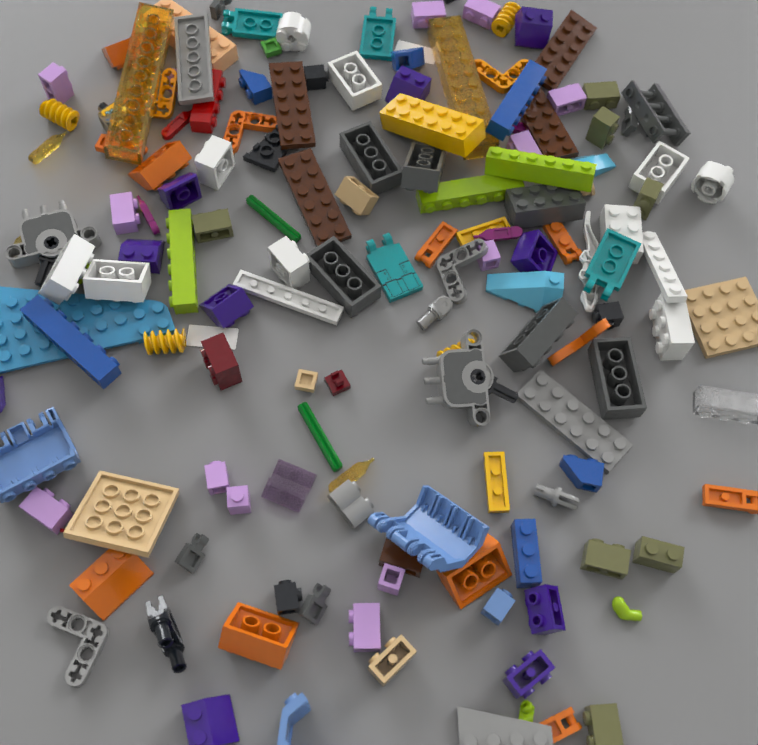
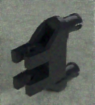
[145,595,187,673]

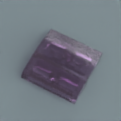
[261,459,317,513]

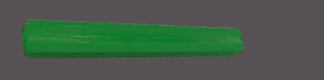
[246,195,301,243]
[298,402,343,472]

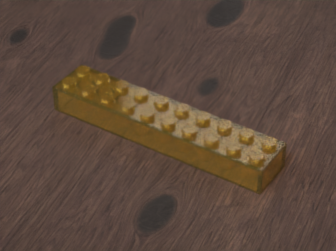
[104,2,174,165]
[427,15,500,160]

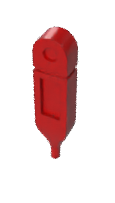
[161,109,192,140]

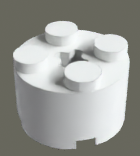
[276,12,311,52]
[691,161,734,204]

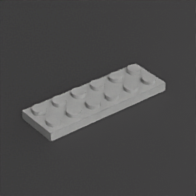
[174,13,214,106]
[517,369,633,474]

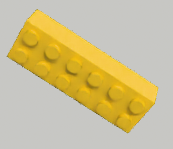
[379,93,486,158]

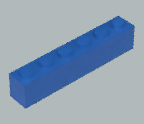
[485,59,547,142]
[20,295,122,389]

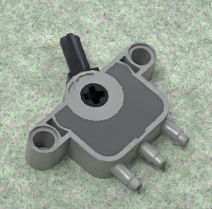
[5,200,101,287]
[422,329,518,427]

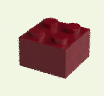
[200,333,242,391]

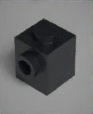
[304,64,329,91]
[592,301,624,330]
[274,580,303,616]

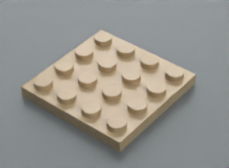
[685,277,758,359]
[63,471,179,558]

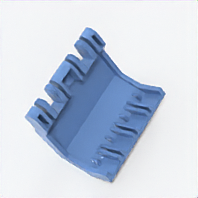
[0,407,81,503]
[368,485,490,572]
[277,692,311,745]

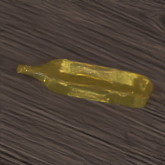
[28,131,68,165]
[328,457,375,493]

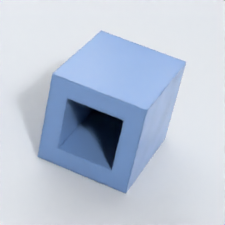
[480,587,516,626]

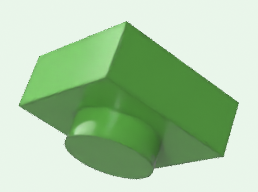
[260,37,282,58]

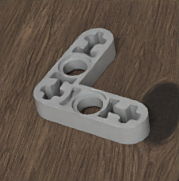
[437,239,488,304]
[47,606,109,688]

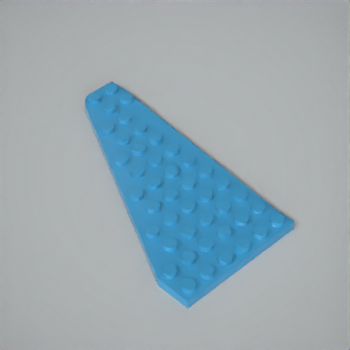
[0,287,175,374]

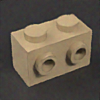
[335,176,379,216]
[368,634,417,687]

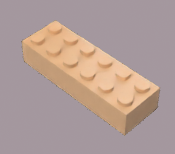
[142,0,238,72]

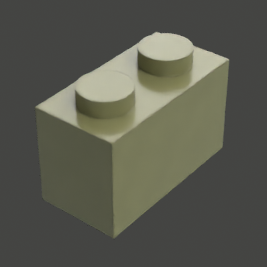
[582,81,621,110]
[585,106,620,149]
[633,177,664,221]
[191,208,234,244]
[632,536,685,574]
[580,538,631,580]
[583,703,624,745]

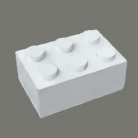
[328,51,382,111]
[628,141,690,204]
[599,204,644,264]
[38,234,95,305]
[83,259,151,303]
[649,292,695,361]

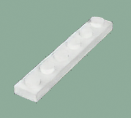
[642,231,687,303]
[233,270,344,326]

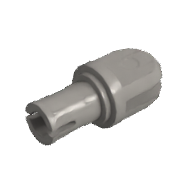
[416,296,453,330]
[533,483,580,510]

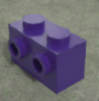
[524,584,566,635]
[502,649,556,699]

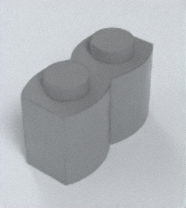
[327,479,374,529]

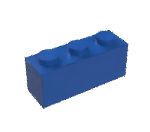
[510,519,542,589]

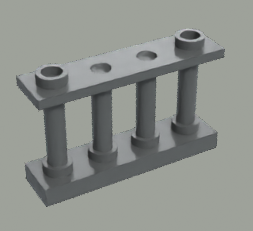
[621,80,691,145]

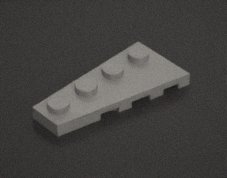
[457,706,553,745]

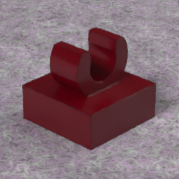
[324,369,351,396]

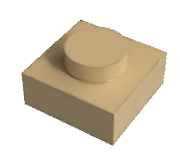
[294,369,318,393]

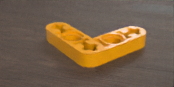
[470,59,529,94]
[123,68,178,120]

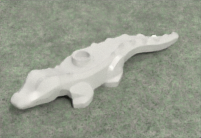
[578,211,600,312]

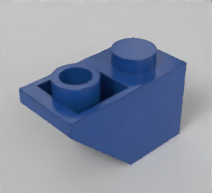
[391,47,425,71]
[238,69,273,105]
[559,454,604,493]

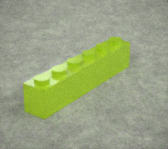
[484,146,597,193]
[416,175,525,214]
[166,208,199,315]

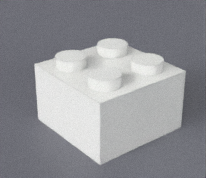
[194,135,235,190]
[268,236,311,290]

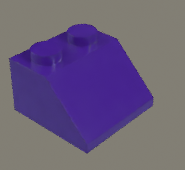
[515,6,553,50]
[385,65,431,103]
[157,172,202,210]
[510,229,558,272]
[118,239,165,274]
[199,284,254,328]
[181,694,240,745]

